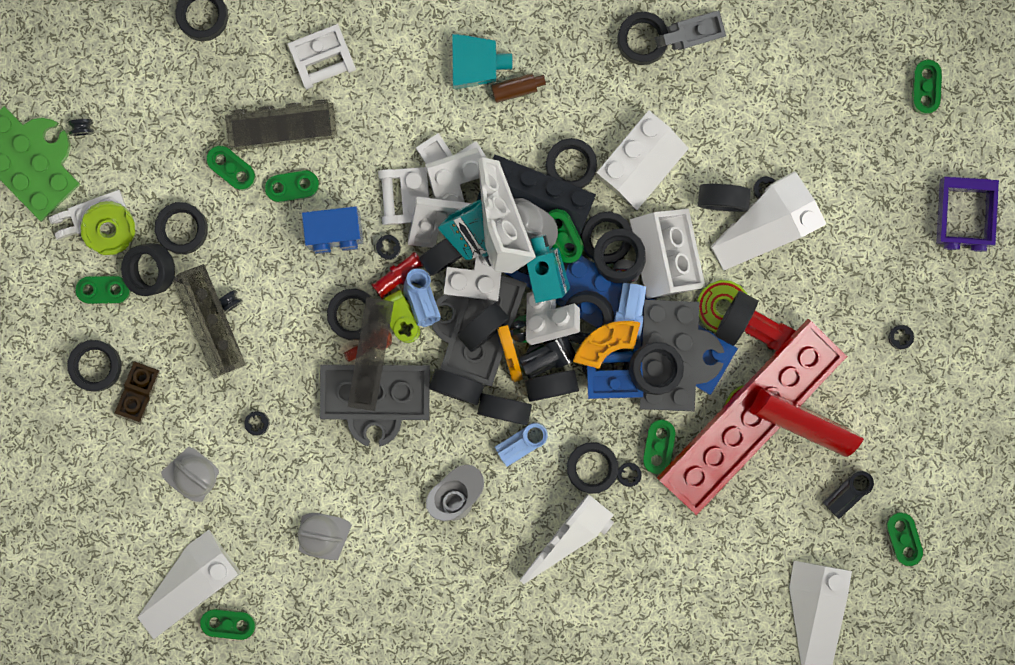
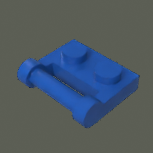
[587,348,643,399]

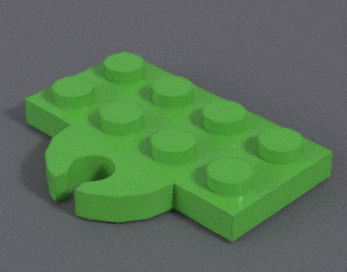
[0,106,81,222]

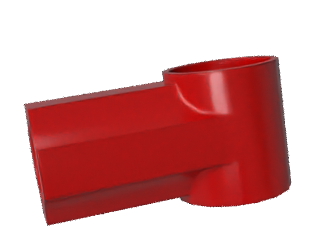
[744,311,796,351]

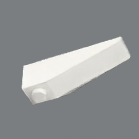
[478,157,536,274]
[711,171,826,270]
[520,494,614,584]
[137,530,241,639]
[789,561,852,665]

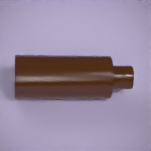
[491,73,546,103]

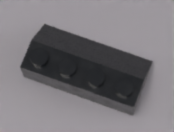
[476,154,596,250]

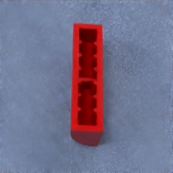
[749,388,864,457]

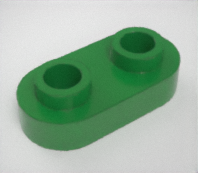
[912,60,942,115]
[207,146,256,191]
[265,170,320,203]
[548,209,583,263]
[75,276,131,304]
[643,420,676,474]
[886,512,923,566]
[200,609,256,640]

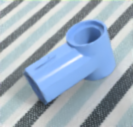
[403,269,441,327]
[614,283,646,340]
[495,422,548,467]

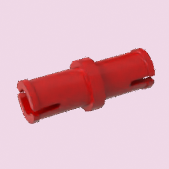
[371,252,423,298]

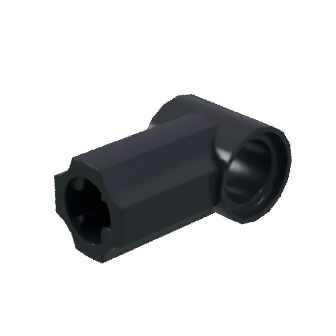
[518,336,576,379]
[822,470,874,519]

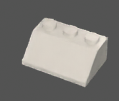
[595,110,689,210]
[630,209,705,299]

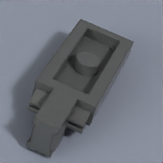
[654,10,726,50]

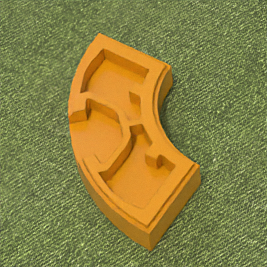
[573,321,640,369]
[498,325,523,382]

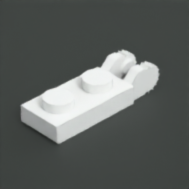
[49,190,127,240]

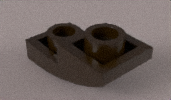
[114,361,160,425]

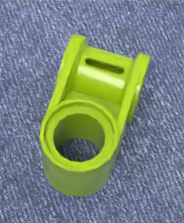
[376,290,420,343]

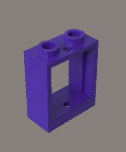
[936,176,999,252]

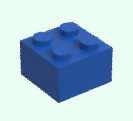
[302,206,364,254]

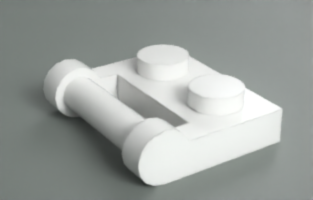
[288,24,356,90]
[378,167,429,225]

